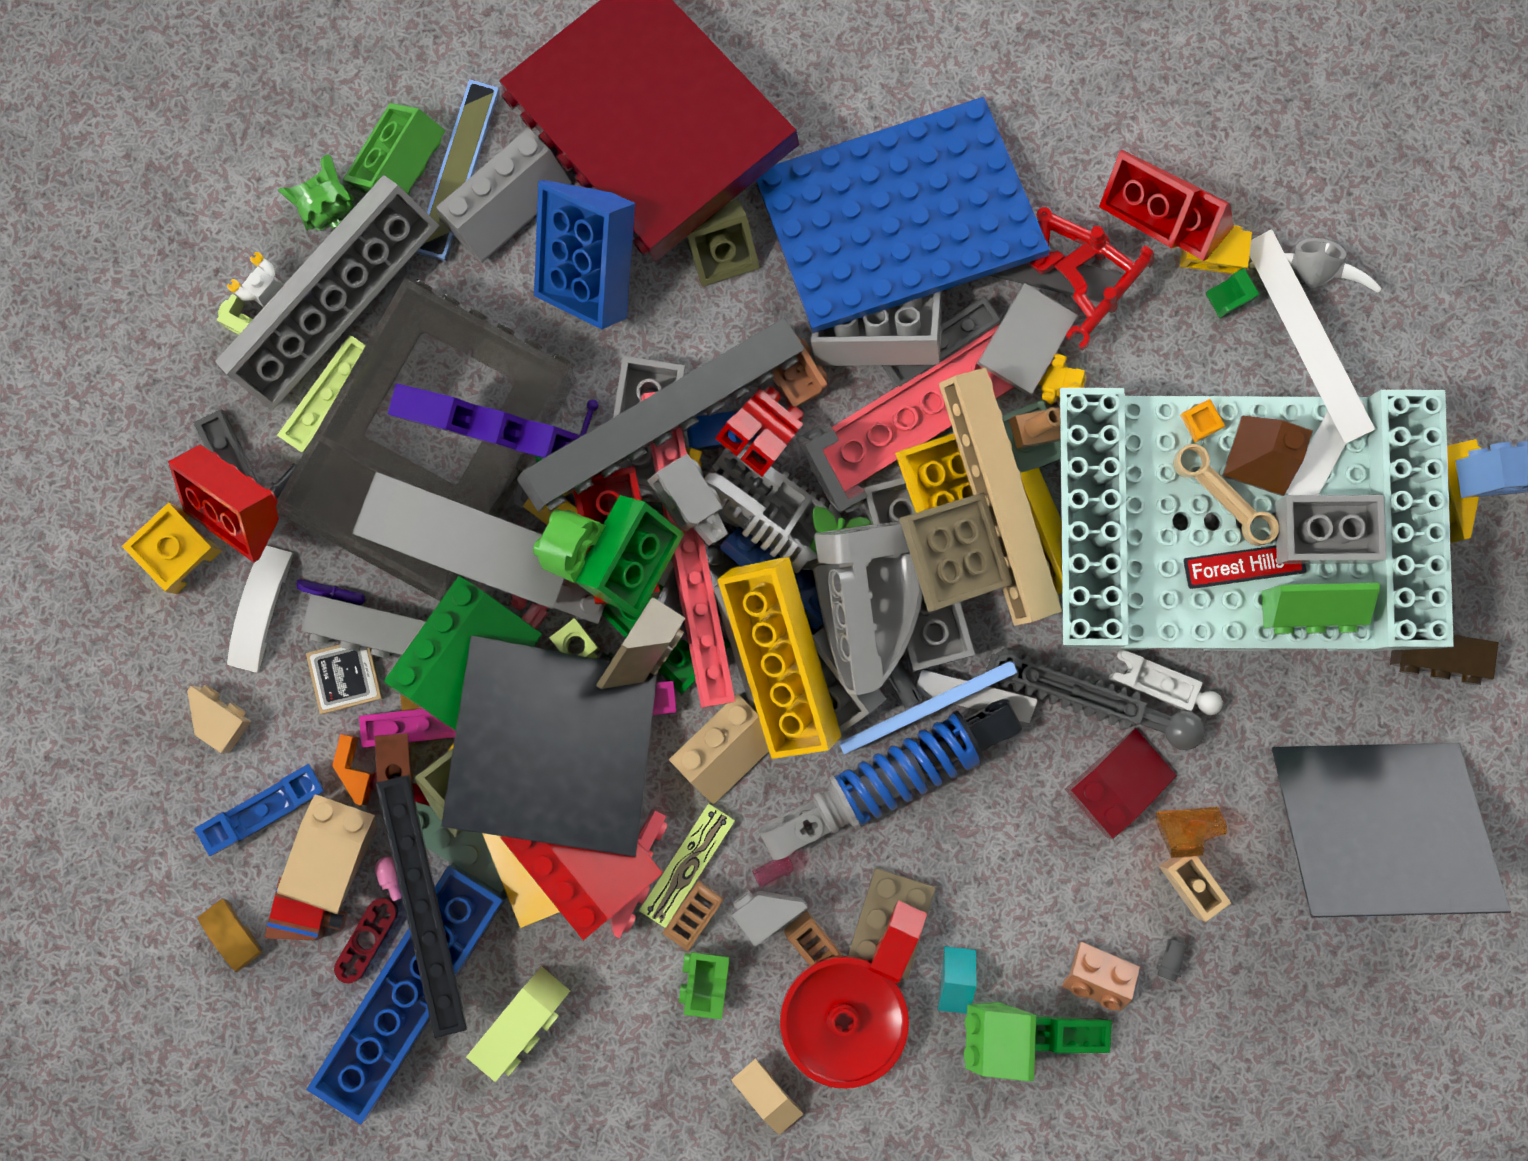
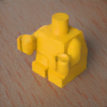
[1037,354,1086,404]

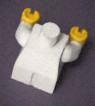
[227,252,284,308]

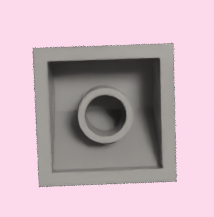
[732,890,808,947]

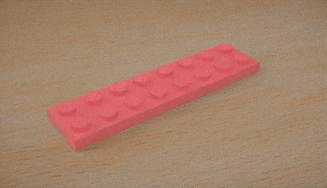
[823,324,1052,492]

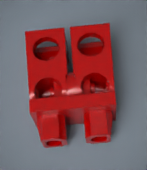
[715,386,804,477]

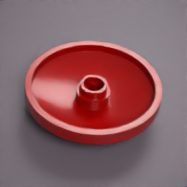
[780,956,909,1089]

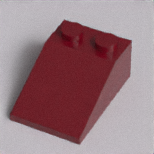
[1065,728,1177,839]

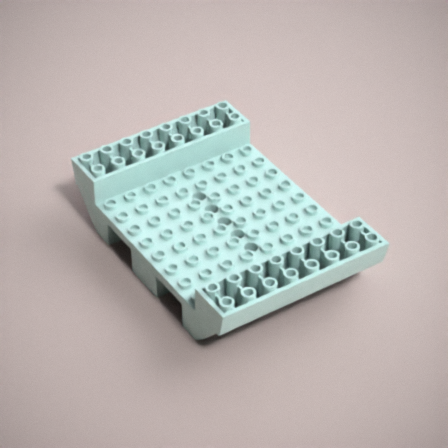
[1060,388,1454,651]

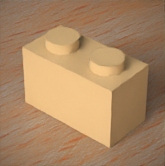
[1159,848,1231,922]

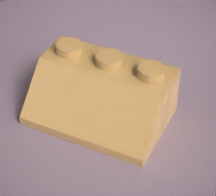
[669,693,769,805]

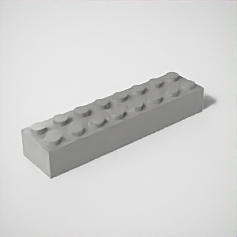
[215,175,440,411]

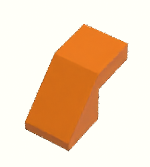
[332,734,374,805]

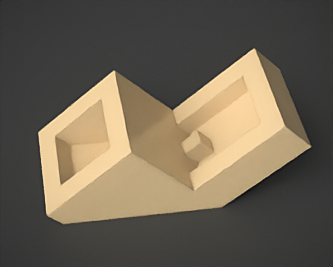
[731,1058,803,1135]

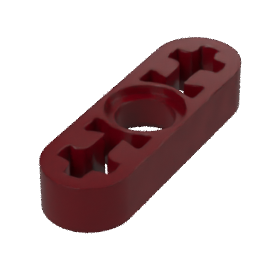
[334,897,398,984]

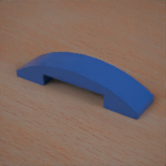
[194,764,324,856]

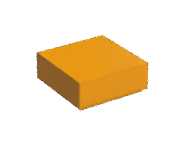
[1180,399,1225,443]

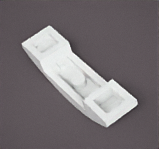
[227,546,294,673]

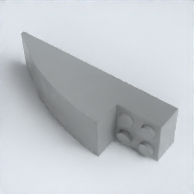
[352,472,605,624]

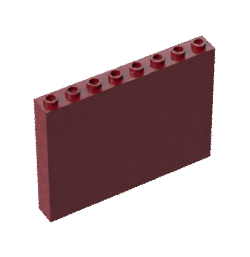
[499,0,800,262]

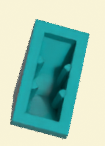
[937,946,977,1014]

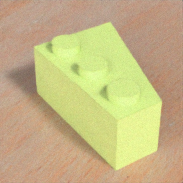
[466,966,570,1082]

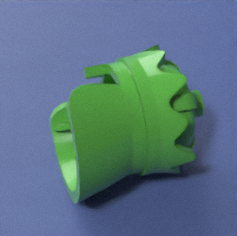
[277,154,354,231]

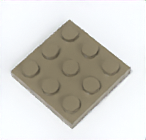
[899,492,1012,612]

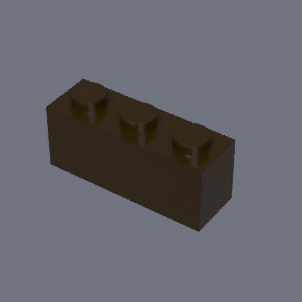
[1390,634,1499,685]

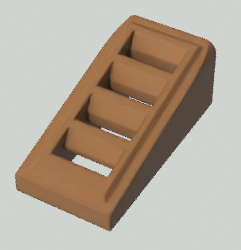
[662,880,724,951]
[783,911,844,965]

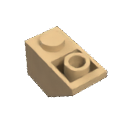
[187,685,251,753]

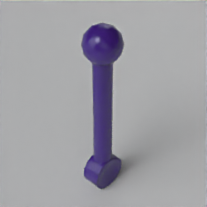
[580,399,599,436]

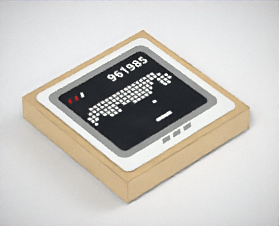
[306,645,383,714]

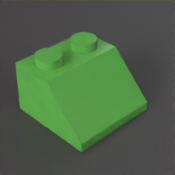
[964,1002,1036,1082]

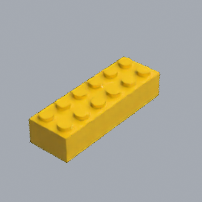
[717,557,842,759]

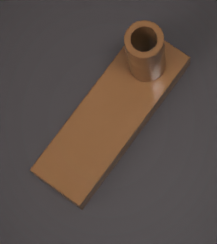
[1009,407,1061,449]

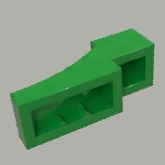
[1034,1014,1112,1053]

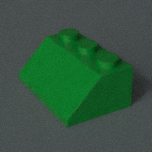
[575,495,685,618]

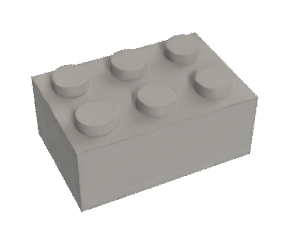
[1275,495,1386,564]

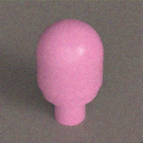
[375,856,402,901]

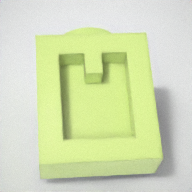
[217,294,253,335]

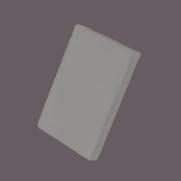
[977,283,1077,396]

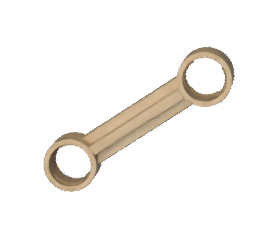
[1173,444,1279,546]

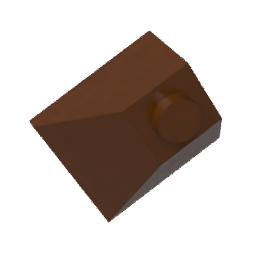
[1222,416,1313,496]

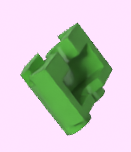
[533,509,606,583]
[679,951,730,1020]

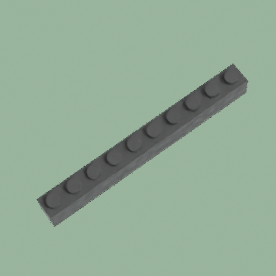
[517,317,805,512]

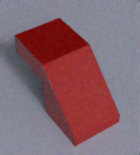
[869,900,927,983]

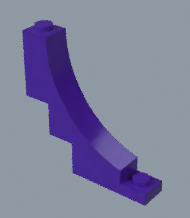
[388,383,581,459]

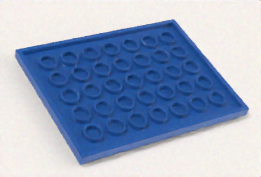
[756,97,1050,333]

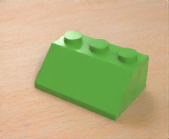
[343,103,446,195]
[1262,583,1380,635]

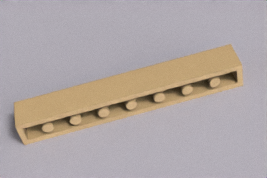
[939,368,1062,626]

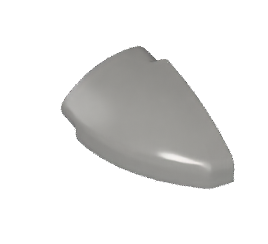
[813,522,923,695]

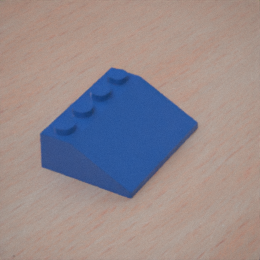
[534,180,635,329]

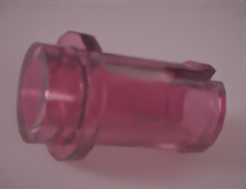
[752,856,795,888]

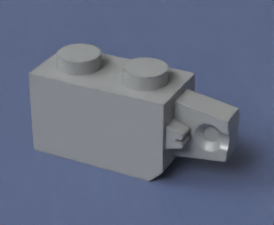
[647,454,728,546]

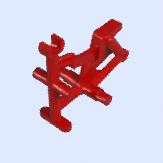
[1026,207,1154,350]

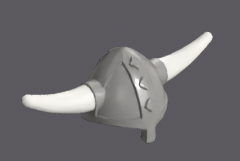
[1249,238,1381,292]

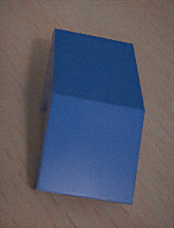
[687,411,758,450]

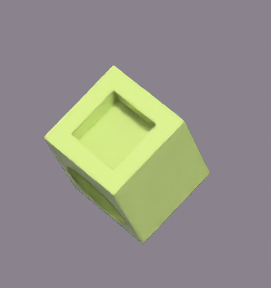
[549,618,600,659]

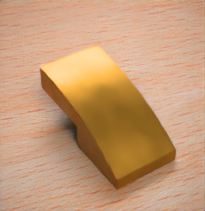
[197,898,263,973]

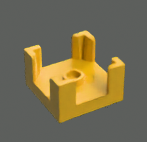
[122,502,222,594]

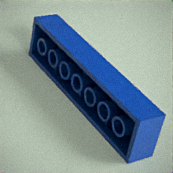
[306,863,507,1125]

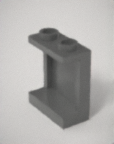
[796,424,868,512]

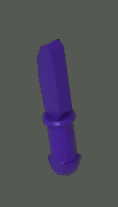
[296,579,365,605]

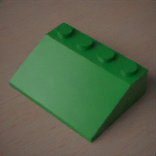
[383,576,542,731]

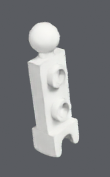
[1108,650,1223,716]

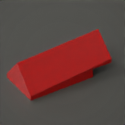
[1099,150,1234,261]

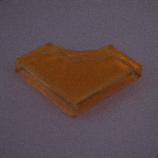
[1156,807,1227,858]

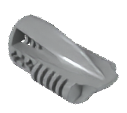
[704,448,841,574]

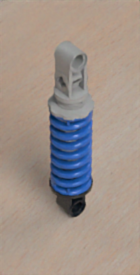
[758,699,1022,860]

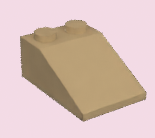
[277,794,377,915]

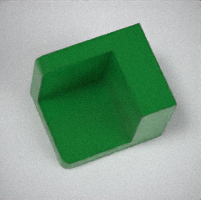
[1206,268,1259,319]

